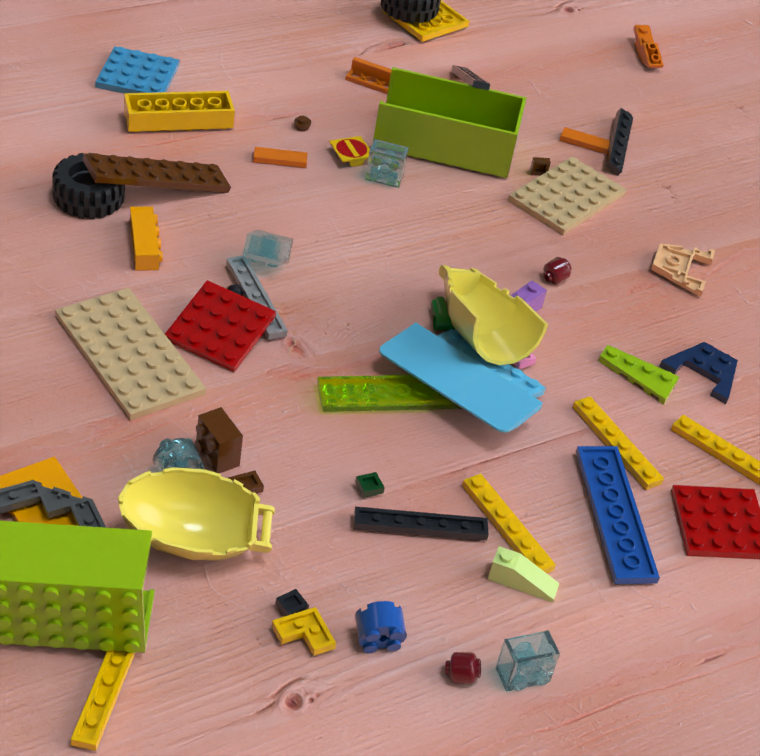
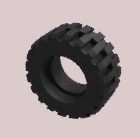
[381,0,441,24]
[52,153,125,219]

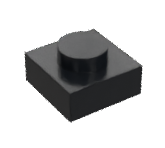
[275,589,309,616]

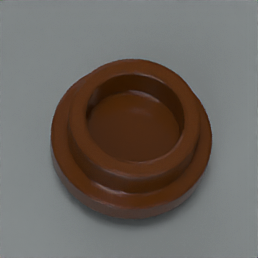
[294,116,311,131]

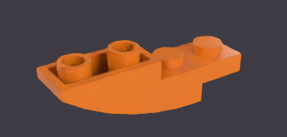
[633,25,664,68]

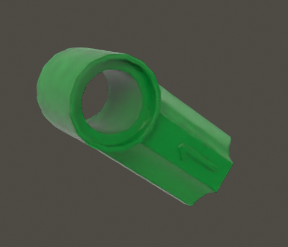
[431,296,455,331]

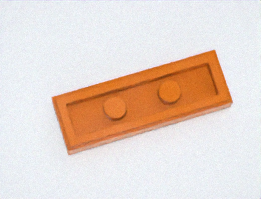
[560,127,610,154]
[253,147,308,168]

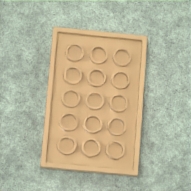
[508,157,627,235]

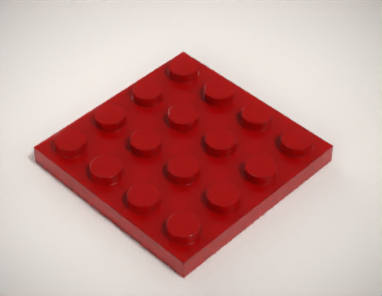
[165,280,276,372]
[671,485,760,559]

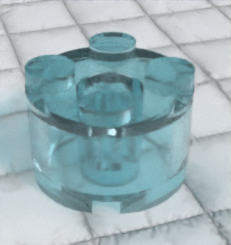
[153,438,204,472]

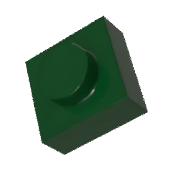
[355,472,385,498]

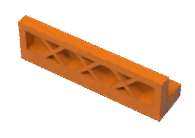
[345,57,392,94]

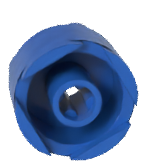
[355,601,407,653]

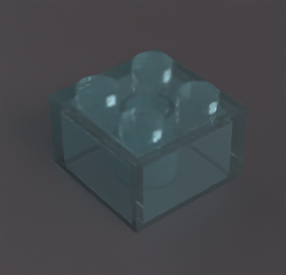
[365,139,409,188]
[243,230,293,267]
[496,630,560,692]

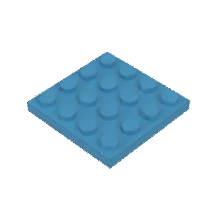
[95,46,180,93]

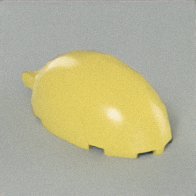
[118,467,275,561]

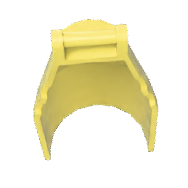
[439,265,548,365]

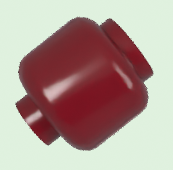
[543,257,572,285]
[445,652,481,684]

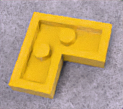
[272,607,336,656]

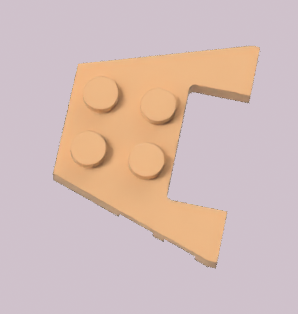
[651,243,715,297]

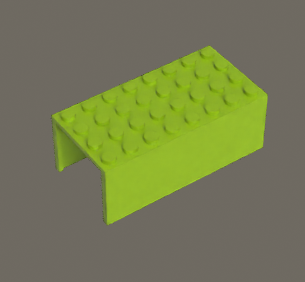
[372,67,527,178]
[0,521,155,653]

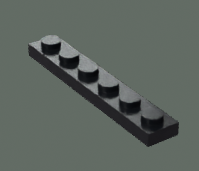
[605,108,633,176]
[354,506,489,541]

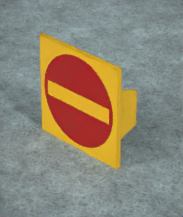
[329,136,375,167]

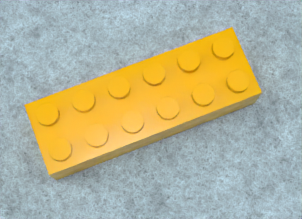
[124,91,235,132]

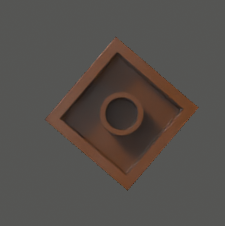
[195,407,243,474]

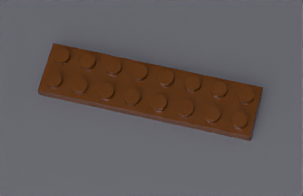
[82,153,231,193]

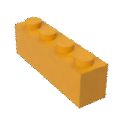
[130,206,163,271]

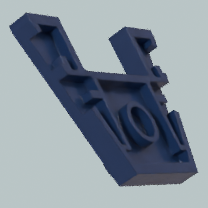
[659,342,738,404]

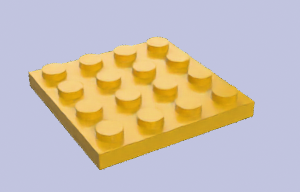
[382,0,470,42]

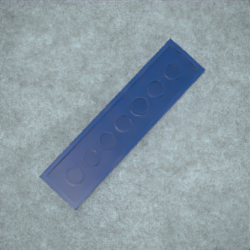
[576,446,660,584]

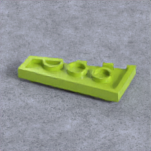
[599,345,679,405]

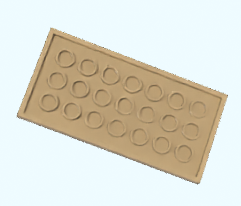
[55,288,207,421]

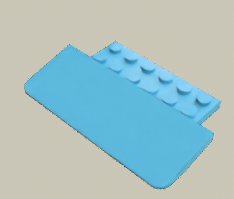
[379,323,546,432]

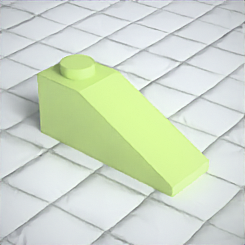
[488,546,559,602]

